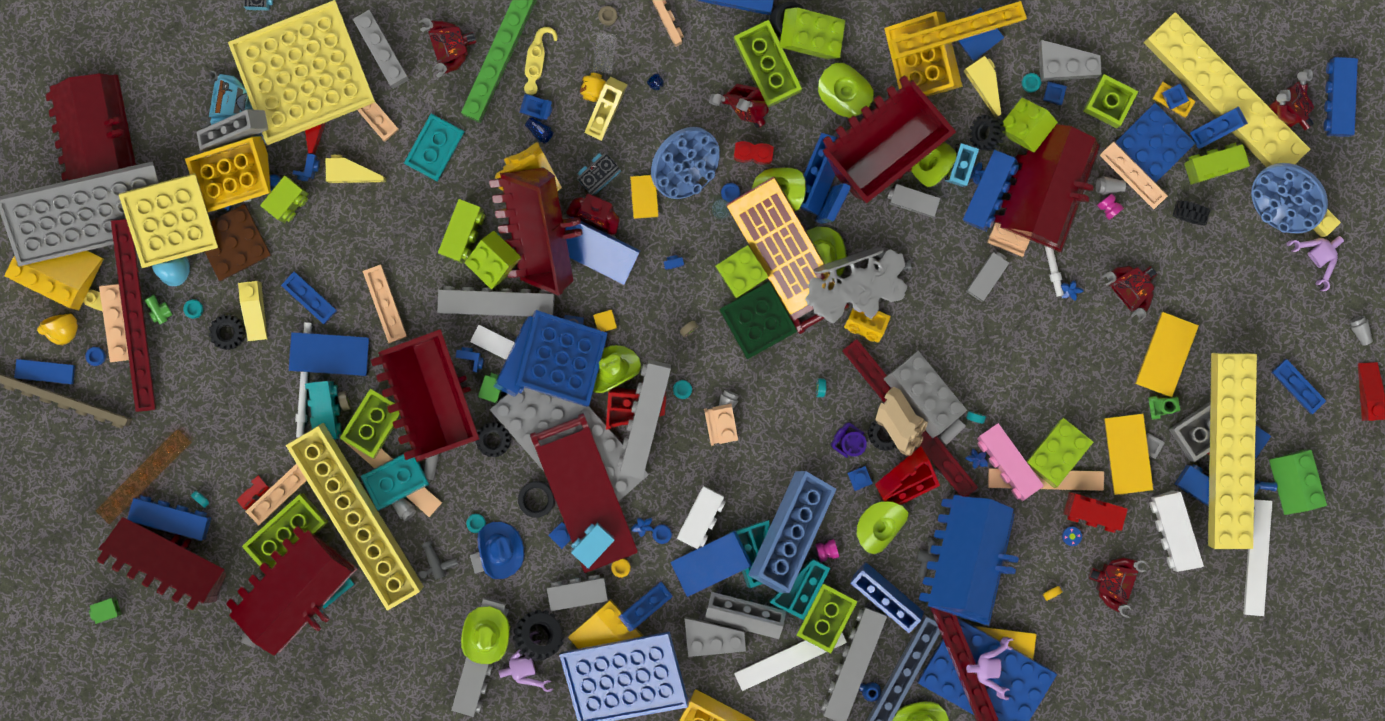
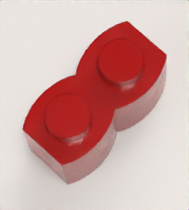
[734,141,774,165]

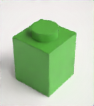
[478,373,502,403]
[89,597,122,624]

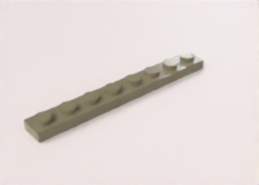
[0,374,132,428]

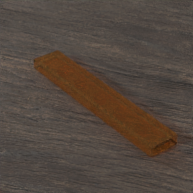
[96,429,192,524]

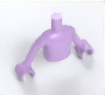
[1287,236,1344,291]
[499,632,553,692]
[966,637,1014,700]

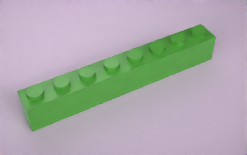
[461,0,537,123]

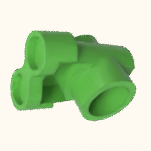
[145,294,173,324]
[1148,396,1180,420]

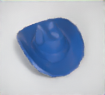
[477,522,524,579]

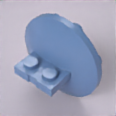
[651,127,720,199]
[1251,163,1328,233]

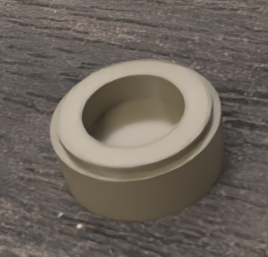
[598,6,618,26]
[680,321,699,338]
[338,391,351,411]

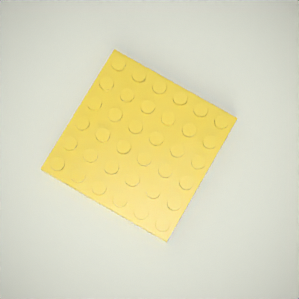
[228,0,375,145]

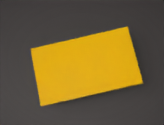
[631,175,658,219]

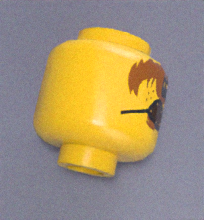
[579,73,606,102]

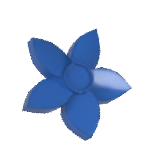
[970,163,984,185]
[1061,280,1084,301]
[965,449,988,469]
[631,518,653,537]

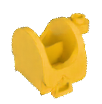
[495,142,562,191]

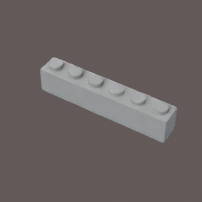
[437,286,555,317]
[617,359,671,479]
[451,598,509,717]
[821,606,887,721]

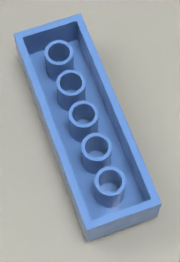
[748,471,836,593]

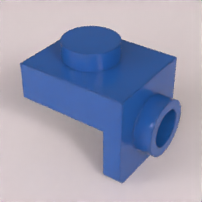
[519,94,552,120]
[292,154,320,182]
[455,347,484,373]

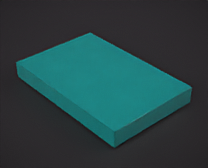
[404,113,465,182]
[360,454,430,511]

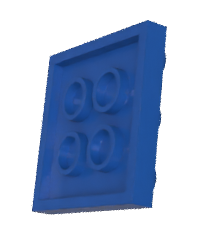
[1115,103,1195,183]

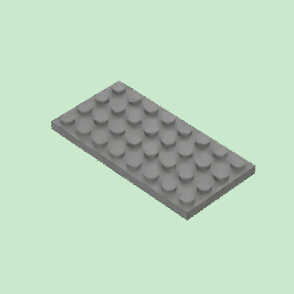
[0,162,159,266]
[490,388,649,501]

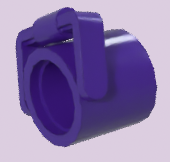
[831,422,867,458]

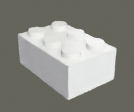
[677,485,726,549]

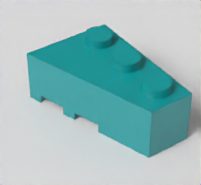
[305,381,342,439]
[729,520,769,588]
[769,558,830,620]

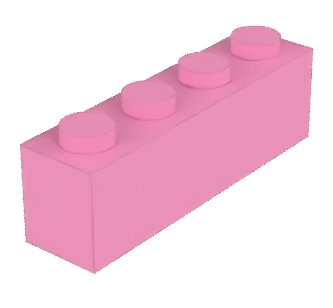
[977,423,1044,502]

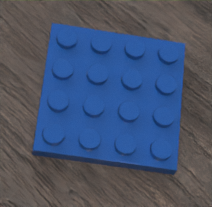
[515,310,608,407]

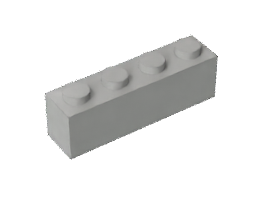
[353,10,410,89]
[197,109,268,151]
[704,592,786,639]

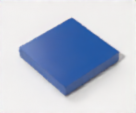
[957,8,1004,62]

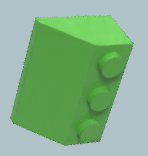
[1269,449,1327,515]

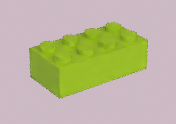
[734,20,802,108]
[242,493,329,568]

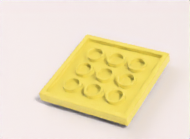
[119,173,218,268]

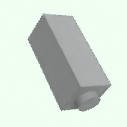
[887,184,940,218]
[966,252,1009,302]

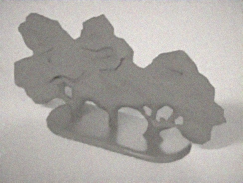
[805,248,907,323]

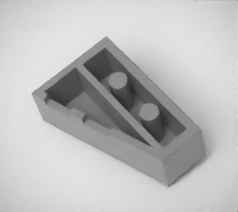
[1038,40,1102,81]
[685,616,746,657]

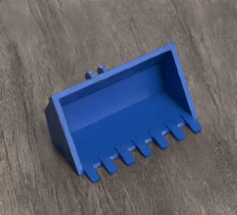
[919,495,1019,626]

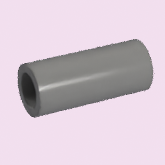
[939,419,966,445]
[424,454,439,480]

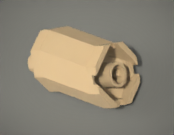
[875,387,928,456]

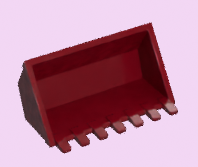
[46,73,136,181]
[822,75,956,203]
[994,124,1100,253]
[489,167,583,296]
[371,329,479,462]
[97,517,226,610]
[226,526,358,656]

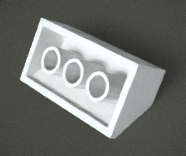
[1150,491,1204,572]

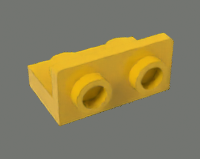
[844,308,891,343]

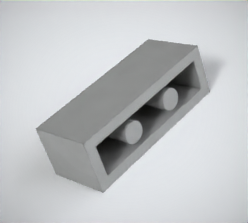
[547,574,608,611]

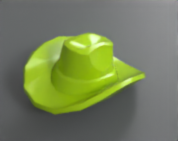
[818,63,874,118]
[911,142,957,187]
[752,168,806,211]
[807,227,846,276]
[593,345,641,393]
[857,502,908,554]
[461,606,510,664]
[892,702,949,721]

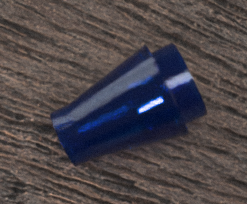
[525,117,554,144]

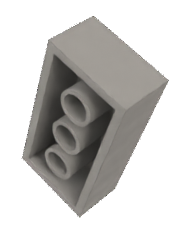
[884,351,967,438]
[1169,401,1259,462]

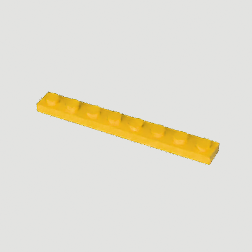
[888,1,1027,60]

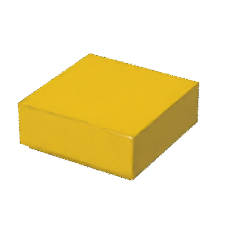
[593,310,617,332]

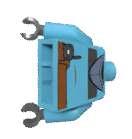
[200,71,253,129]

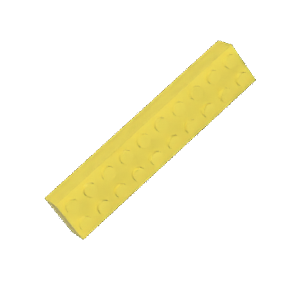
[1143,12,1310,167]
[1208,353,1257,549]
[286,423,424,611]

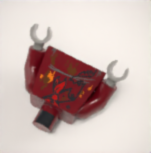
[419,18,477,77]
[1268,70,1314,130]
[709,84,769,128]
[562,194,620,238]
[1101,266,1157,322]
[1089,558,1148,618]

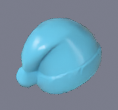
[152,256,190,286]

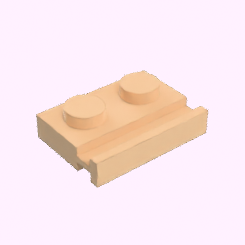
[987,223,1030,257]
[704,404,738,446]

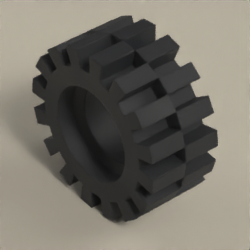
[969,115,1005,151]
[1172,200,1211,226]
[208,315,246,350]
[868,420,897,451]
[475,423,511,457]

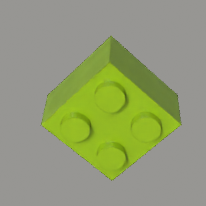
[1083,74,1138,129]
[1003,97,1058,152]
[260,176,309,223]
[464,231,521,289]
[715,245,769,299]

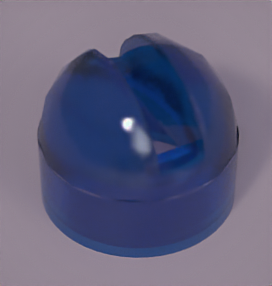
[647,73,664,91]

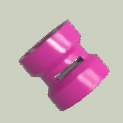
[1097,193,1124,220]
[815,539,839,562]

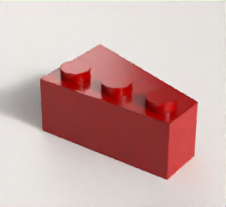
[606,388,666,430]
[875,446,940,505]
[1063,492,1128,533]

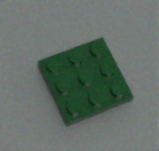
[719,281,797,359]

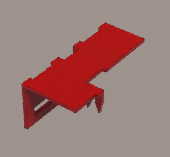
[237,475,270,510]

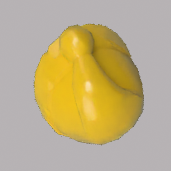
[37,314,78,345]

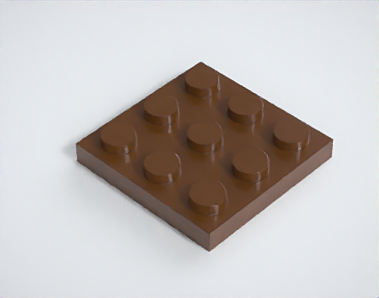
[204,204,272,282]

